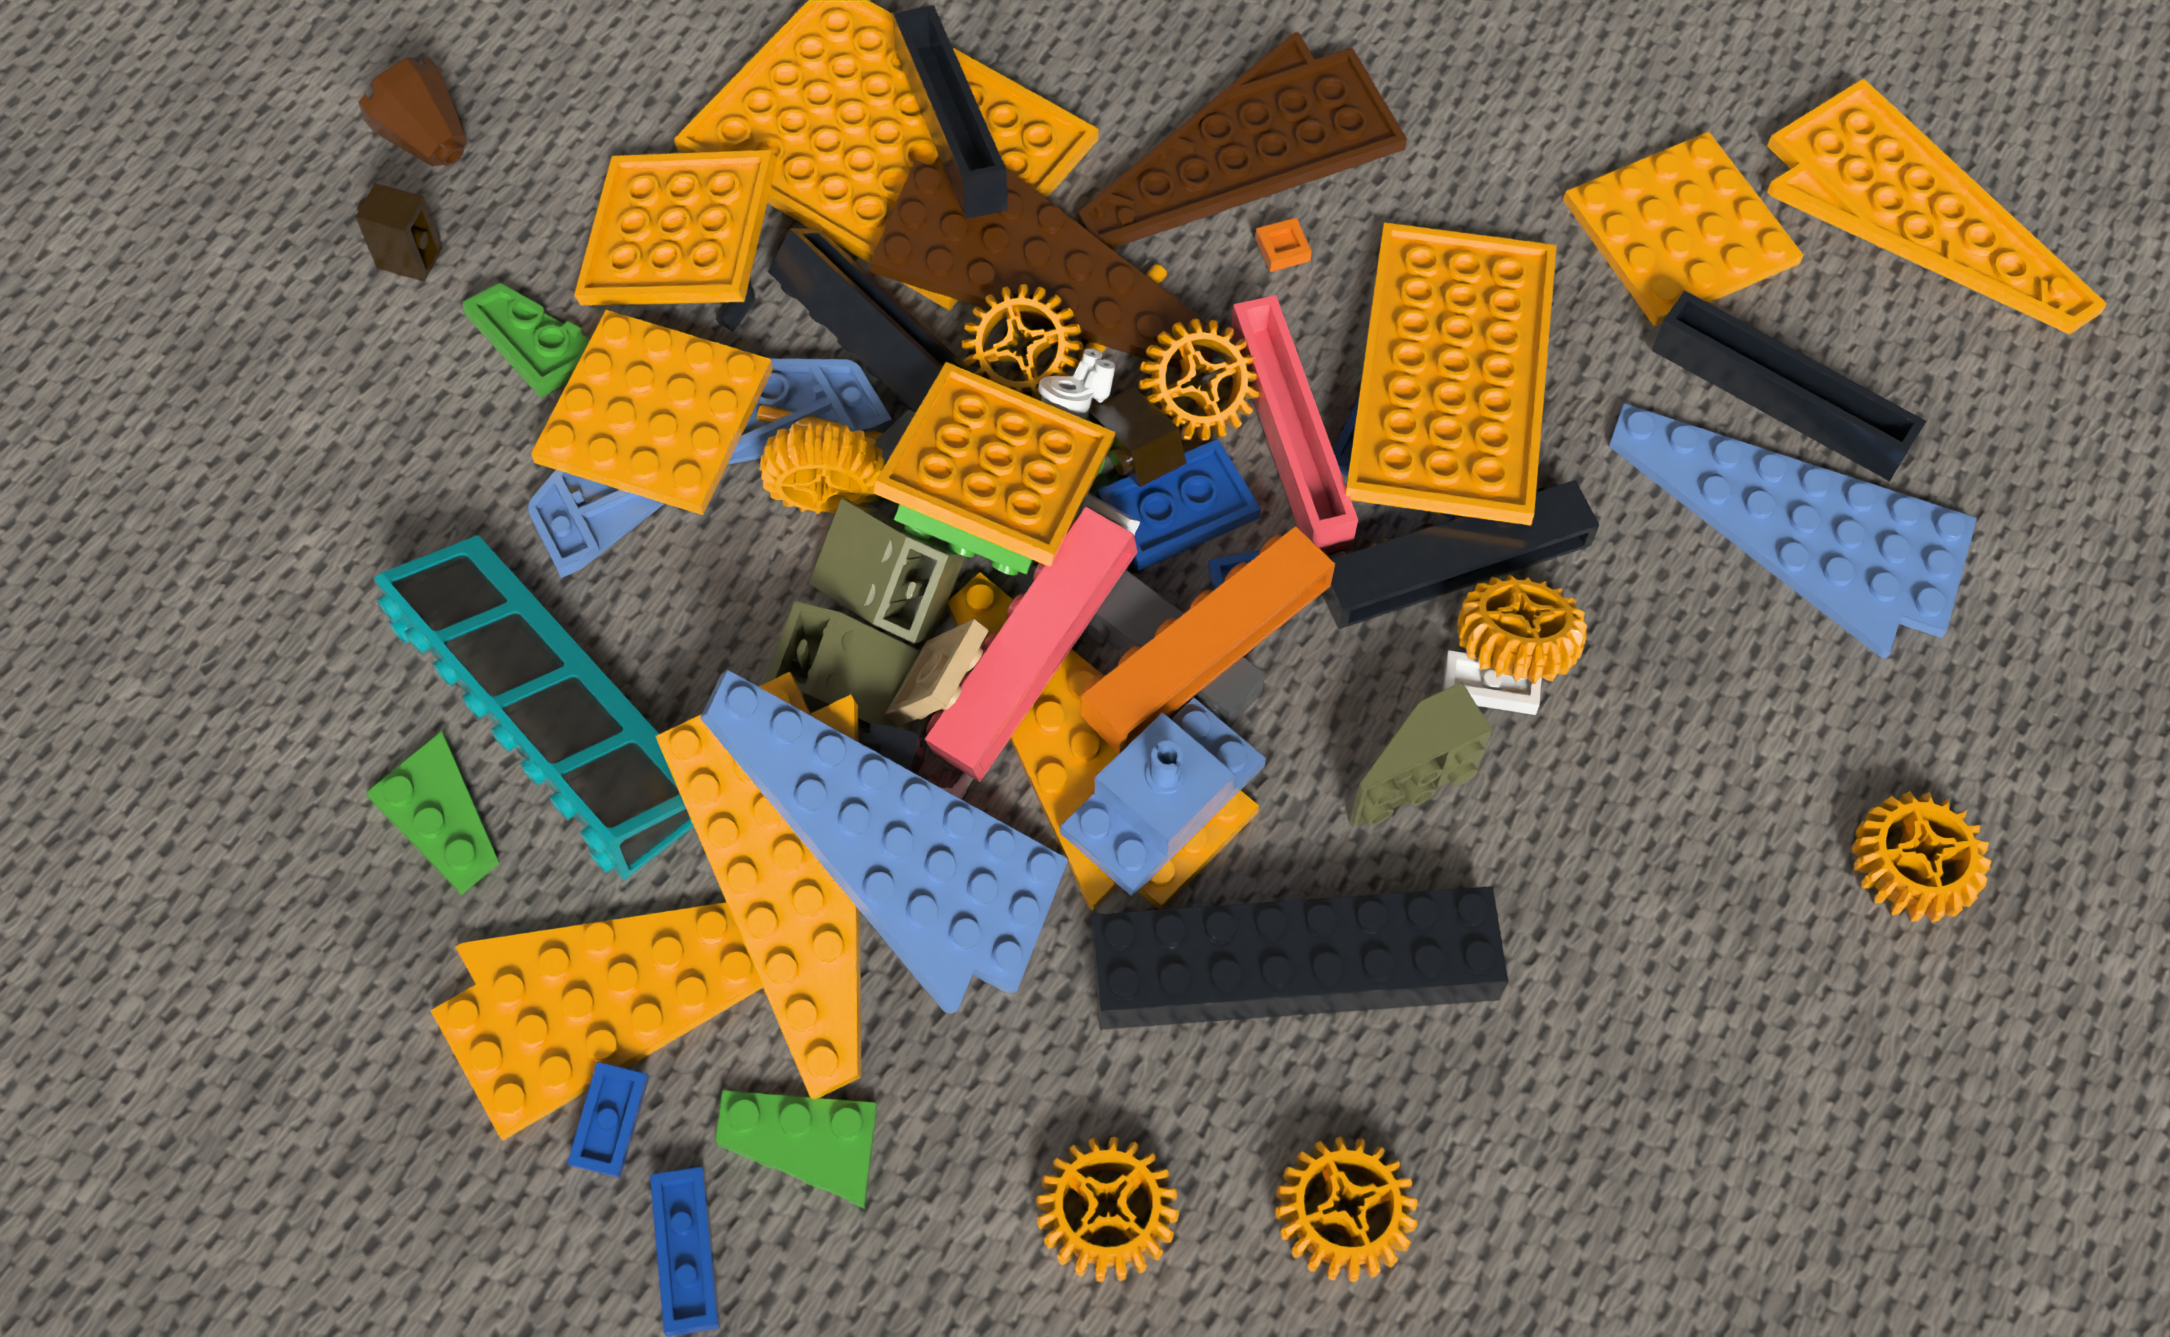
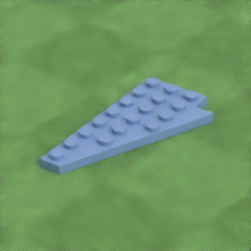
[1609,403,1977,659]
[700,670,1068,1014]

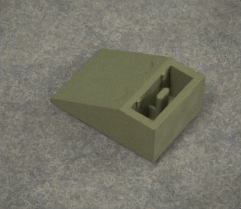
[809,498,965,643]
[764,601,921,731]
[1349,682,1492,828]

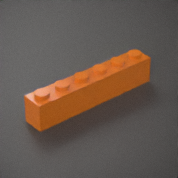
[1081,526,1335,755]

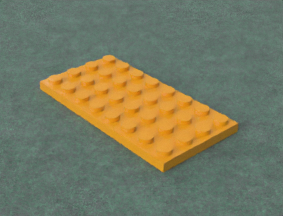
[1346,222,1557,525]

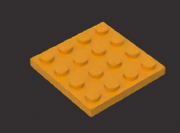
[1563,131,1803,327]
[574,150,777,306]
[531,310,773,515]
[873,362,1116,567]

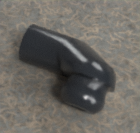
[716,278,755,332]

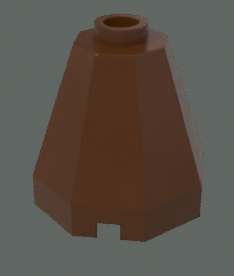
[359,58,466,166]

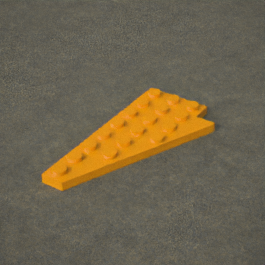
[1767,78,2107,335]
[947,572,1259,911]
[655,672,861,1100]
[430,902,763,1141]

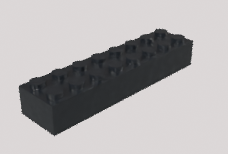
[1092,886,1509,1030]

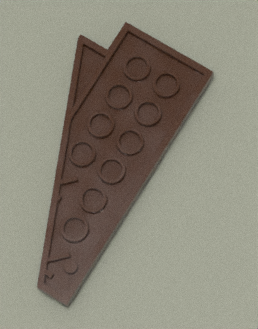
[1078,32,1407,249]
[870,161,1219,377]

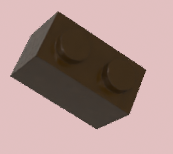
[356,183,443,282]
[1088,387,1187,487]

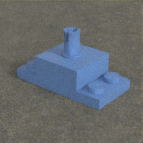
[1060,698,1266,897]

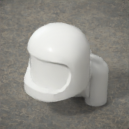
[1038,349,1116,420]

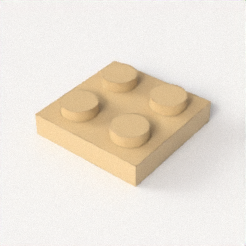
[884,619,989,726]

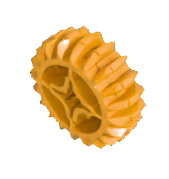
[962,284,1083,401]
[1138,319,1259,442]
[760,421,885,514]
[1457,574,1587,684]
[1851,791,1992,923]
[1036,1136,1179,1282]
[1275,1136,1418,1282]

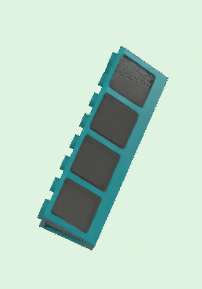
[373,535,694,881]

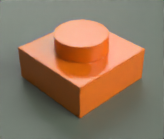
[1255,217,1312,272]

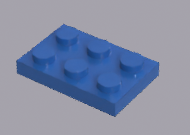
[1096,439,1261,571]

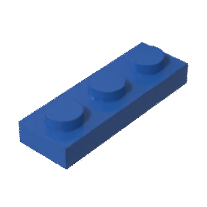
[650,1167,720,1337]

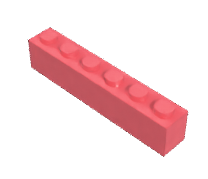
[1231,295,1358,554]
[925,507,1138,782]

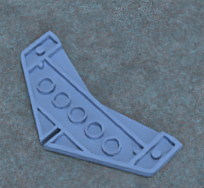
[528,359,892,578]

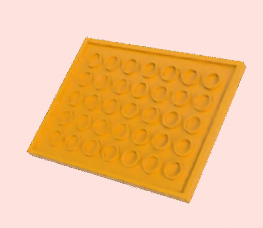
[674,0,1099,311]

